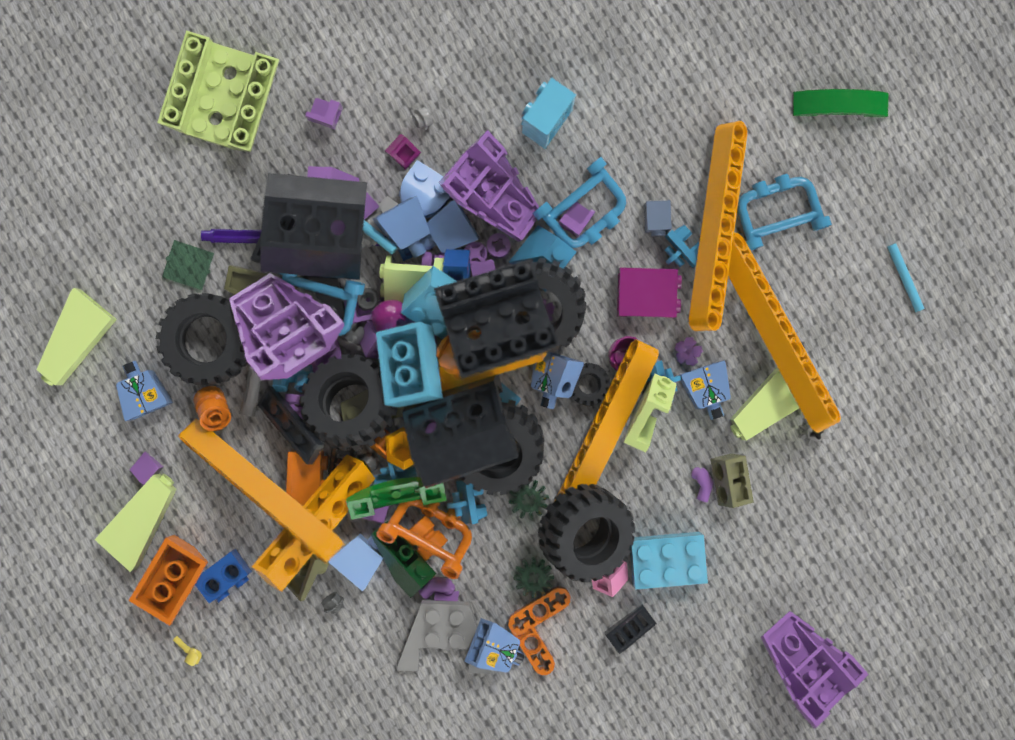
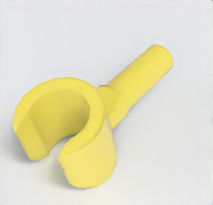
[173,636,202,666]

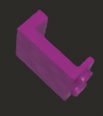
[617,267,682,318]

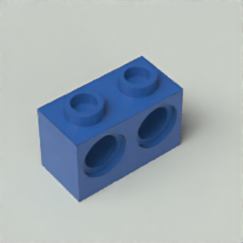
[443,249,470,281]
[195,549,252,604]

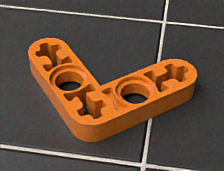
[508,586,571,675]

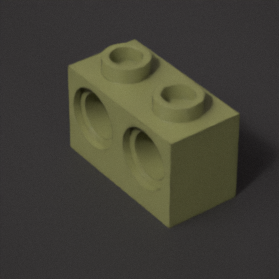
[710,454,754,508]

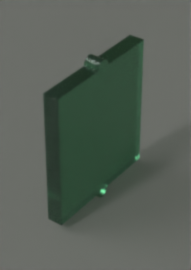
[162,240,214,290]

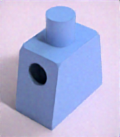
[329,530,383,592]

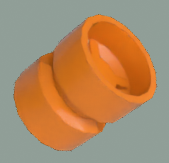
[193,386,231,431]
[407,515,448,561]

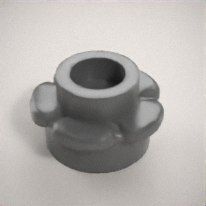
[357,288,380,311]
[321,592,344,614]

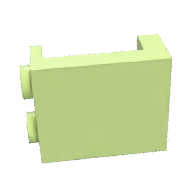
[380,255,444,303]
[624,373,676,453]

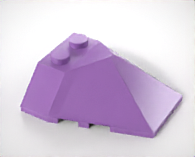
[438,130,539,242]
[229,273,344,380]
[761,611,869,729]

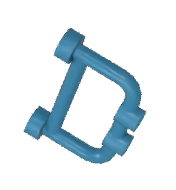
[532,157,626,248]
[737,174,832,251]
[279,273,365,336]

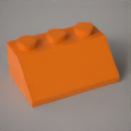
[286,450,328,506]
[128,535,208,626]

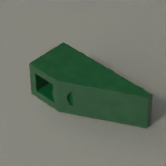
[371,521,437,598]

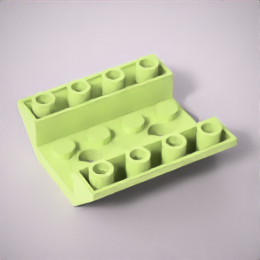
[157,30,279,152]

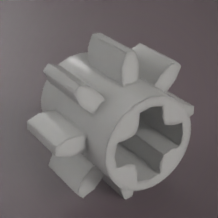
[798,420,829,447]

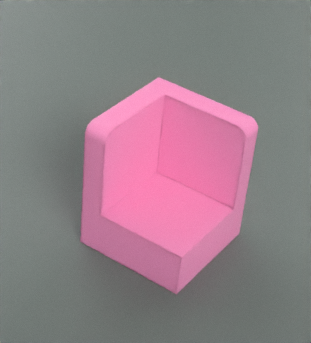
[592,560,628,597]

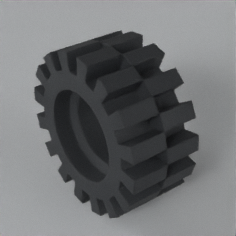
[571,363,611,406]

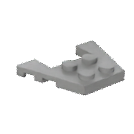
[397,600,490,674]

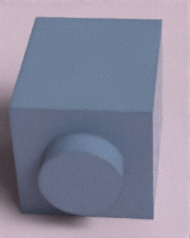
[644,200,672,237]

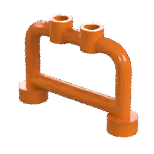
[376,499,472,579]

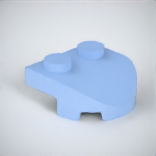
[399,160,451,218]

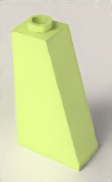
[36,288,117,386]
[730,367,800,441]
[95,473,177,572]

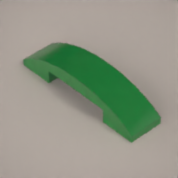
[793,89,889,117]
[346,477,447,520]

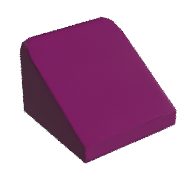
[385,134,421,170]

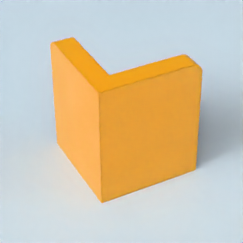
[386,427,414,470]

